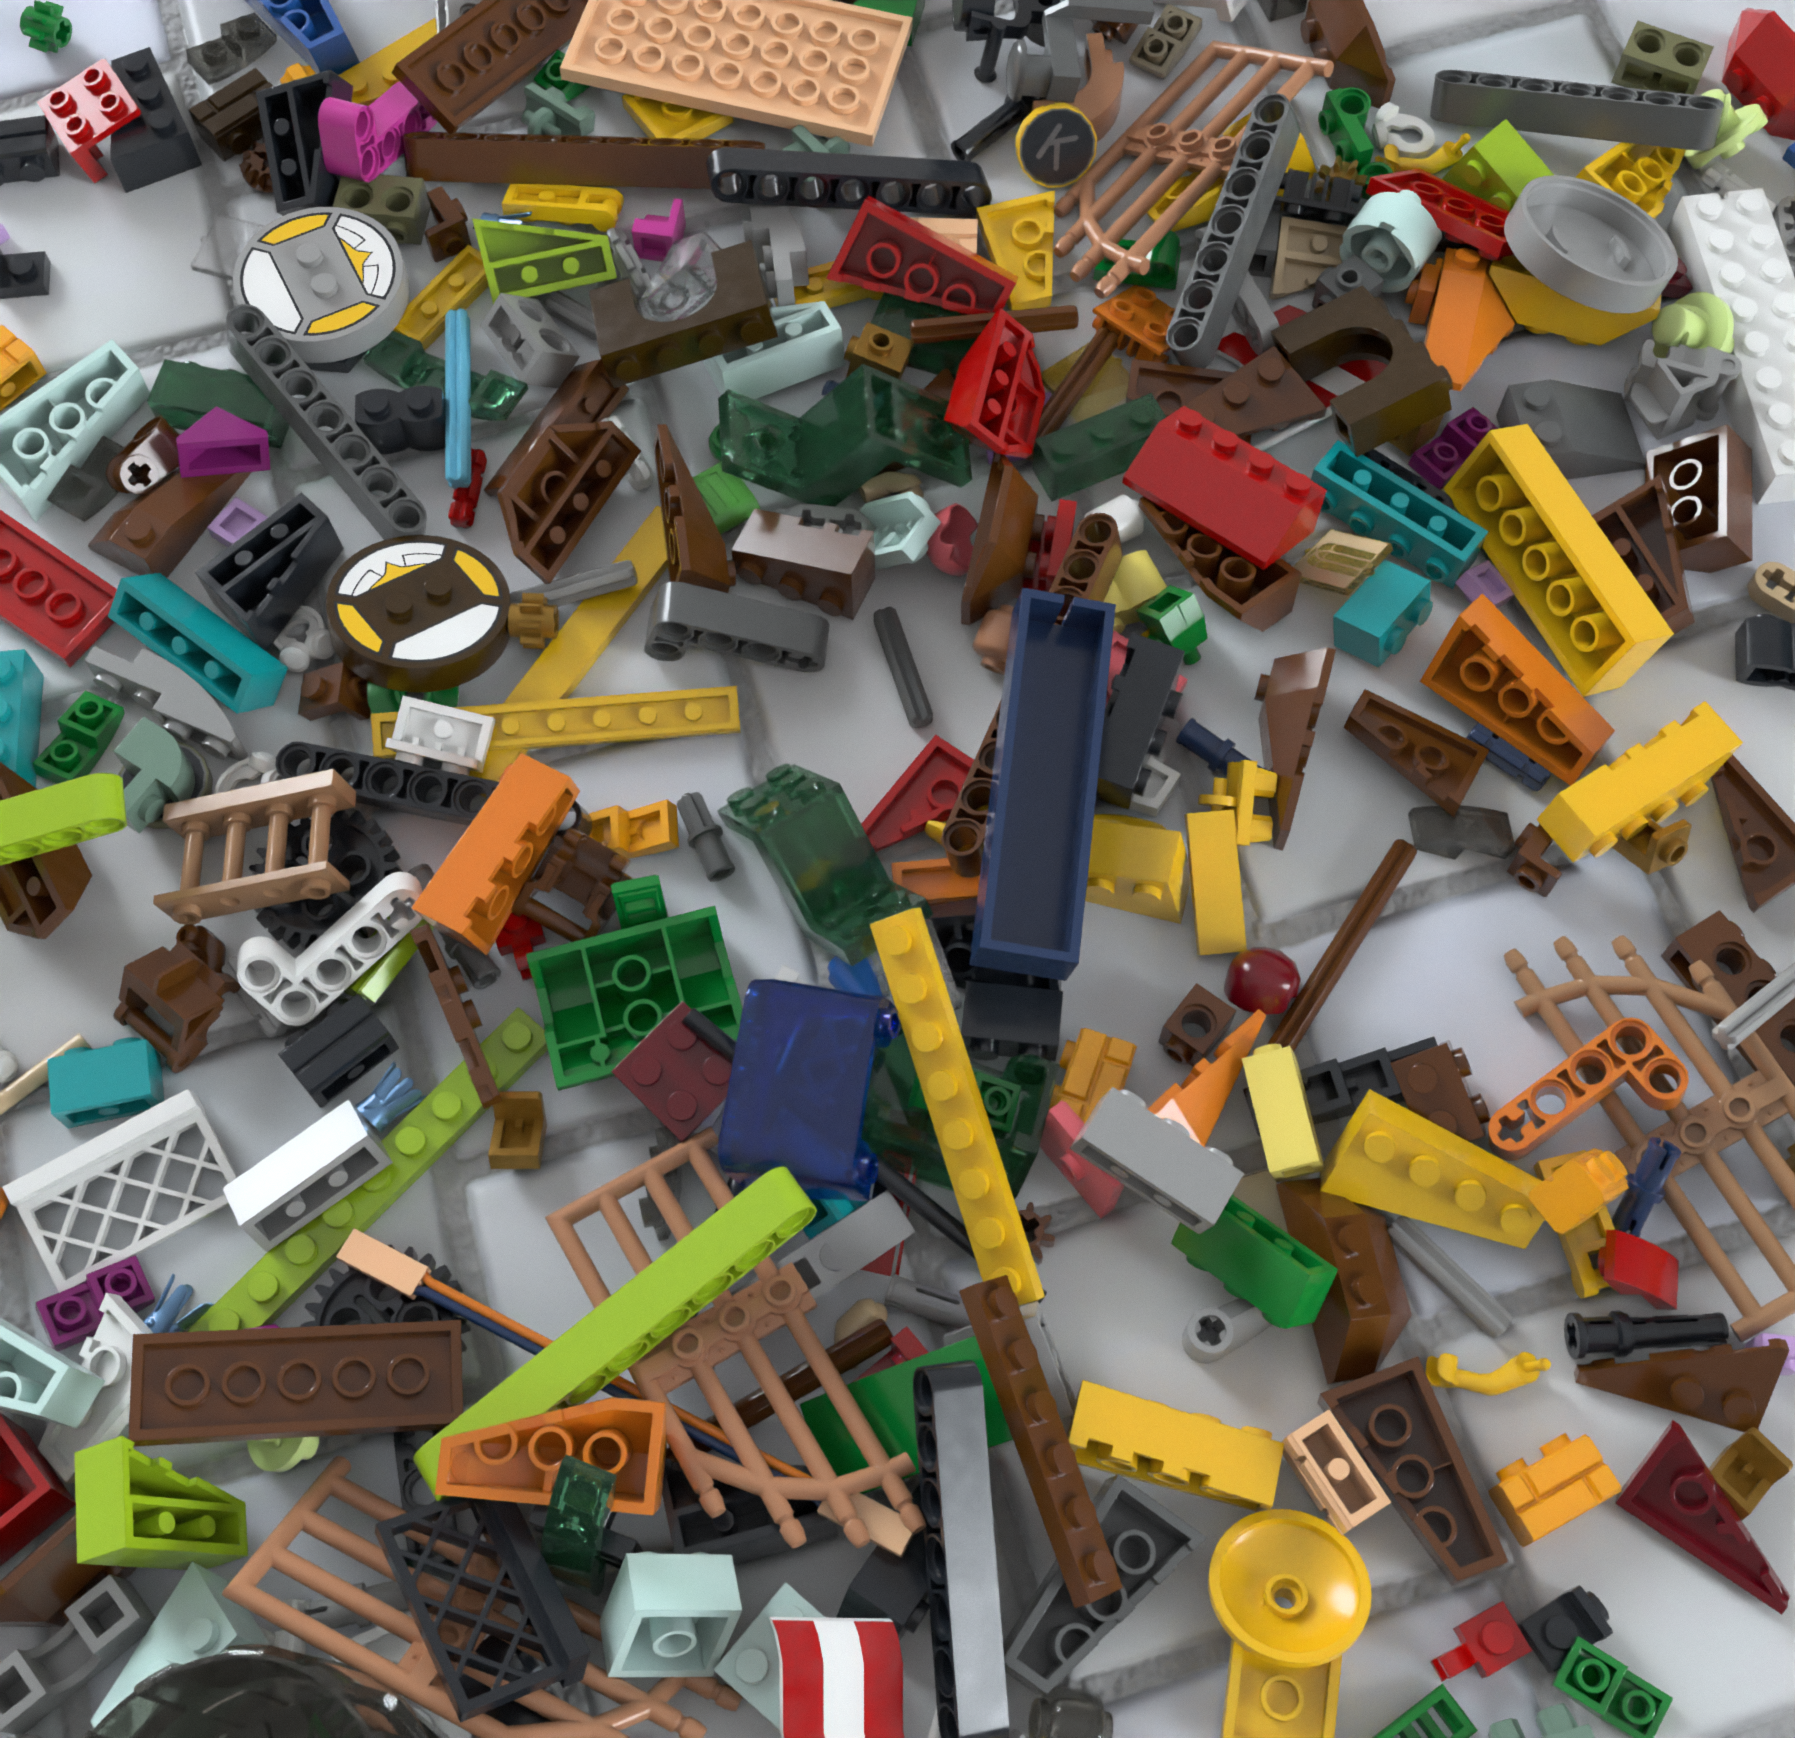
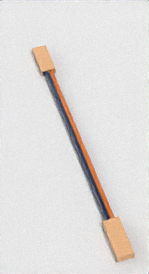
[336,1228,914,1558]

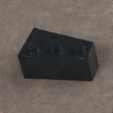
[110,47,202,193]
[195,492,344,651]

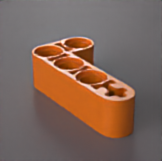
[1488,1017,1689,1161]

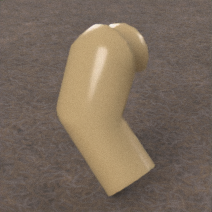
[858,471,924,503]
[834,1298,888,1370]

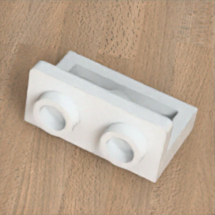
[385,696,496,775]

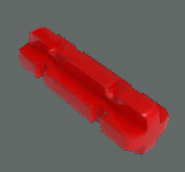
[448,448,487,529]

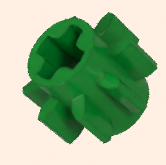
[20,0,72,53]

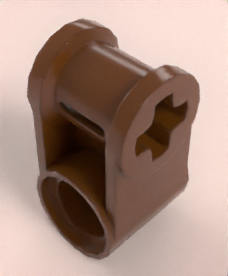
[105,415,179,495]

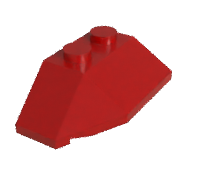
[1721,8,1795,140]
[944,308,1046,458]

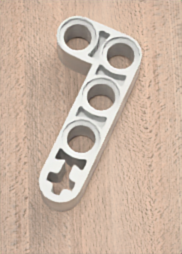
[237,871,422,1026]

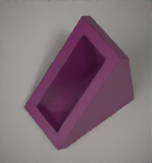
[176,406,270,478]

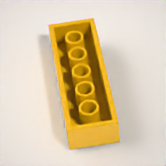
[1443,424,1674,697]

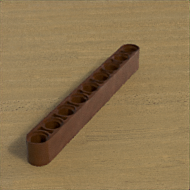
[403,131,766,189]
[941,513,1123,878]

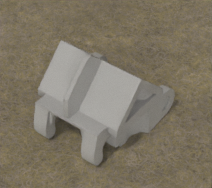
[1624,339,1742,440]

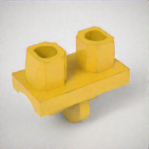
[1198,760,1277,846]

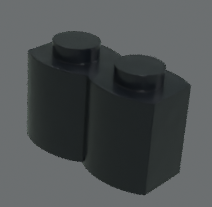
[355,386,445,454]
[1735,614,1795,691]

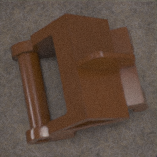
[511,827,632,942]
[113,941,241,1073]

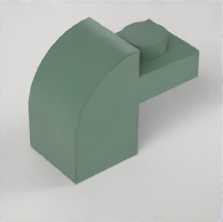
[113,716,195,834]

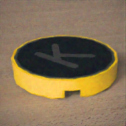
[1015,102,1097,188]

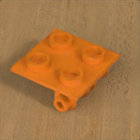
[1092,285,1176,363]

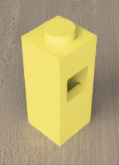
[1242,1044,1325,1182]

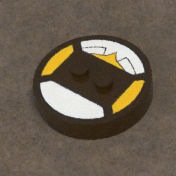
[326,535,511,692]

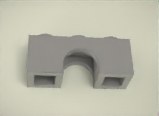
[0,1574,156,1734]

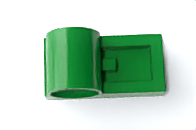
[1318,87,1374,172]
[1093,230,1182,290]

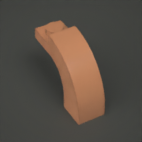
[1032,33,1124,142]

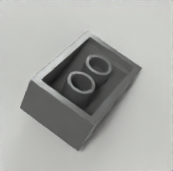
[1496,379,1646,480]

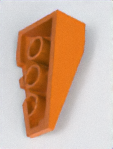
[1424,247,1515,391]
[1147,1009,1266,1147]
[435,1397,666,1515]

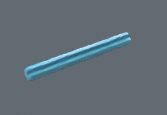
[445,308,471,489]

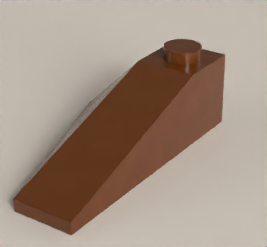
[1138,496,1302,632]

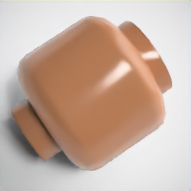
[972,604,1014,675]

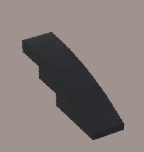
[1243,1036,1437,1137]

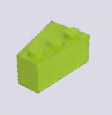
[1442,119,1554,212]
[472,218,617,304]
[74,1435,248,1570]

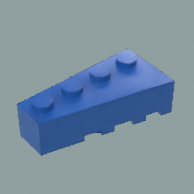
[245,0,360,75]

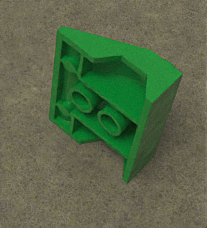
[526,905,751,1091]

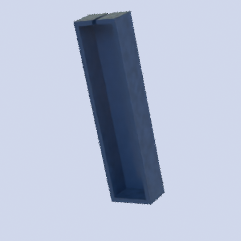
[969,588,1116,981]

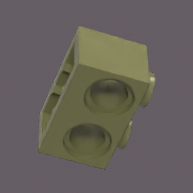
[1611,20,1714,95]
[333,174,431,245]

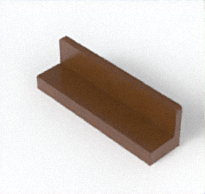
[484,359,629,497]

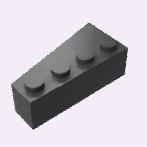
[1003,1474,1207,1694]

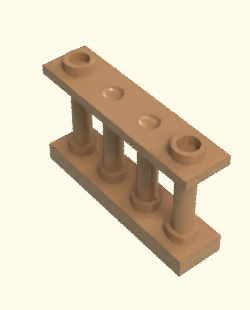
[153,769,356,925]

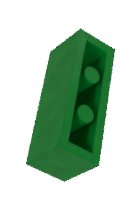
[1171,1195,1338,1329]

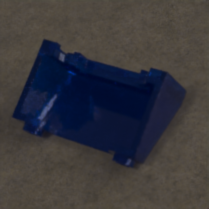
[718,979,900,1201]

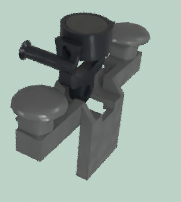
[952,0,1155,103]

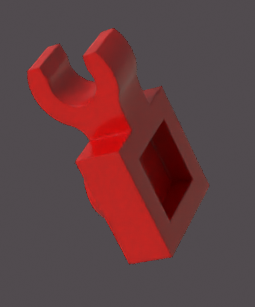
[495,913,546,981]
[1430,1601,1532,1682]

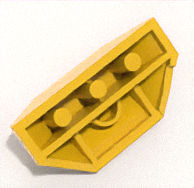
[1489,255,1662,346]

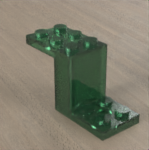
[718,364,973,507]
[717,763,934,966]

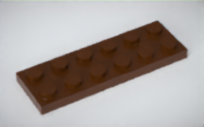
[392,0,588,135]
[128,1320,463,1447]

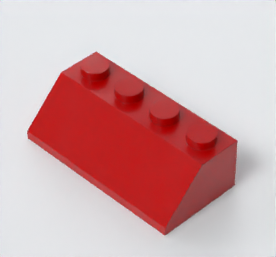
[1122,406,1327,570]

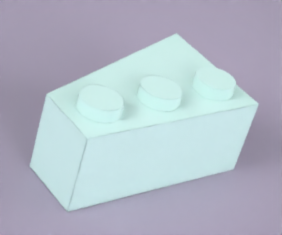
[702,301,846,409]
[90,1561,276,1738]

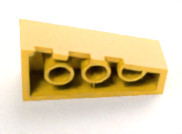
[1536,701,1743,862]
[1320,1089,1545,1249]
[1067,1380,1284,1512]

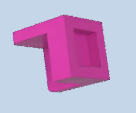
[631,198,686,264]

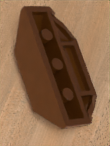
[1300,0,1396,109]
[497,421,641,584]
[961,452,1045,625]
[0,762,93,939]
[1276,1178,1412,1385]
[0,1513,137,1627]

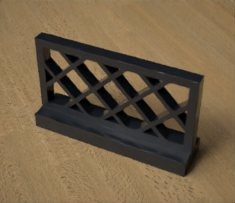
[375,1496,591,1723]

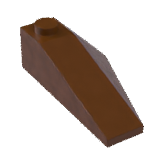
[653,424,736,593]
[88,468,252,578]
[1254,647,1336,851]

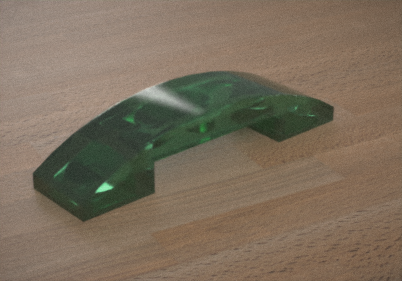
[363,331,529,421]
[541,1455,617,1597]

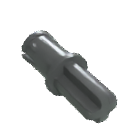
[677,792,736,882]

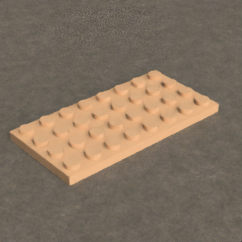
[560,0,913,147]

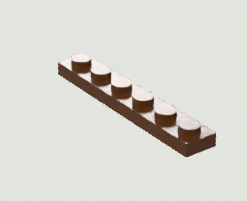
[959,1275,1123,1608]

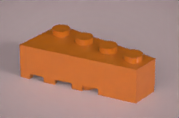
[1419,593,1615,786]
[411,753,580,956]

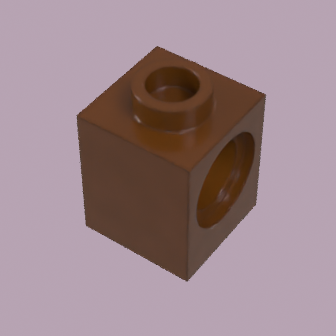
[1158,983,1236,1067]

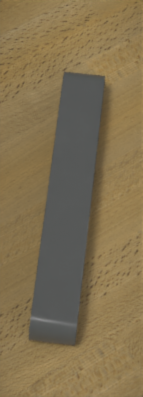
[1430,70,1724,151]
[1166,93,1300,368]
[226,304,427,540]

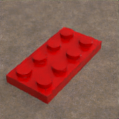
[1366,168,1514,261]
[0,510,117,668]

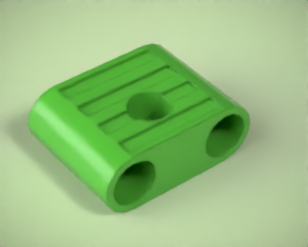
[692,459,761,535]

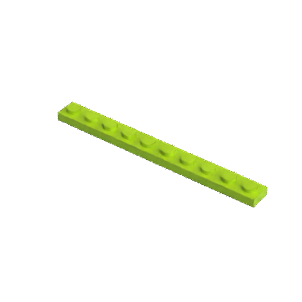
[187,1007,548,1332]

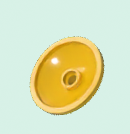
[1208,1509,1372,1668]

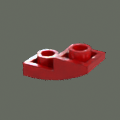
[1598,1230,1679,1310]

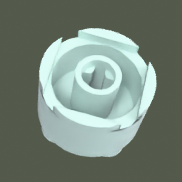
[1339,190,1442,293]

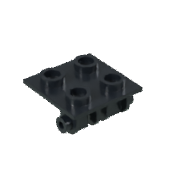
[1273,168,1363,225]

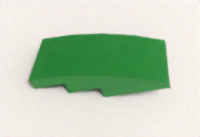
[800,1336,1013,1494]

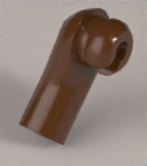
[176,924,226,973]

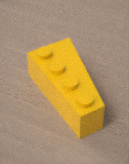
[1085,821,1190,924]

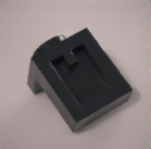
[0,250,51,299]
[1517,1585,1613,1673]

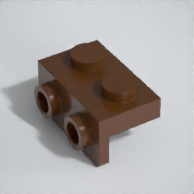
[1390,1040,1491,1142]

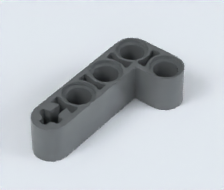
[644,582,830,672]

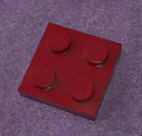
[611,1001,748,1142]

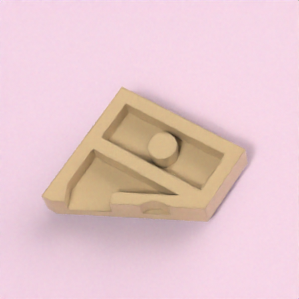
[1269,216,1348,300]

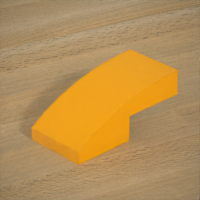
[589,799,679,859]

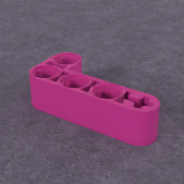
[318,81,437,183]

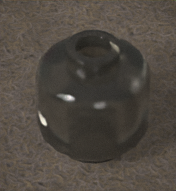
[1028,1685,1113,1738]

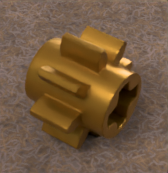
[1314,156,1367,204]
[508,593,559,649]

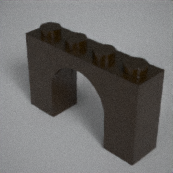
[589,240,778,388]
[1271,285,1453,457]

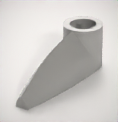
[1182,1298,1272,1364]

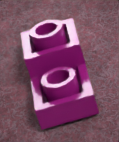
[1408,407,1499,490]
[35,1255,155,1352]

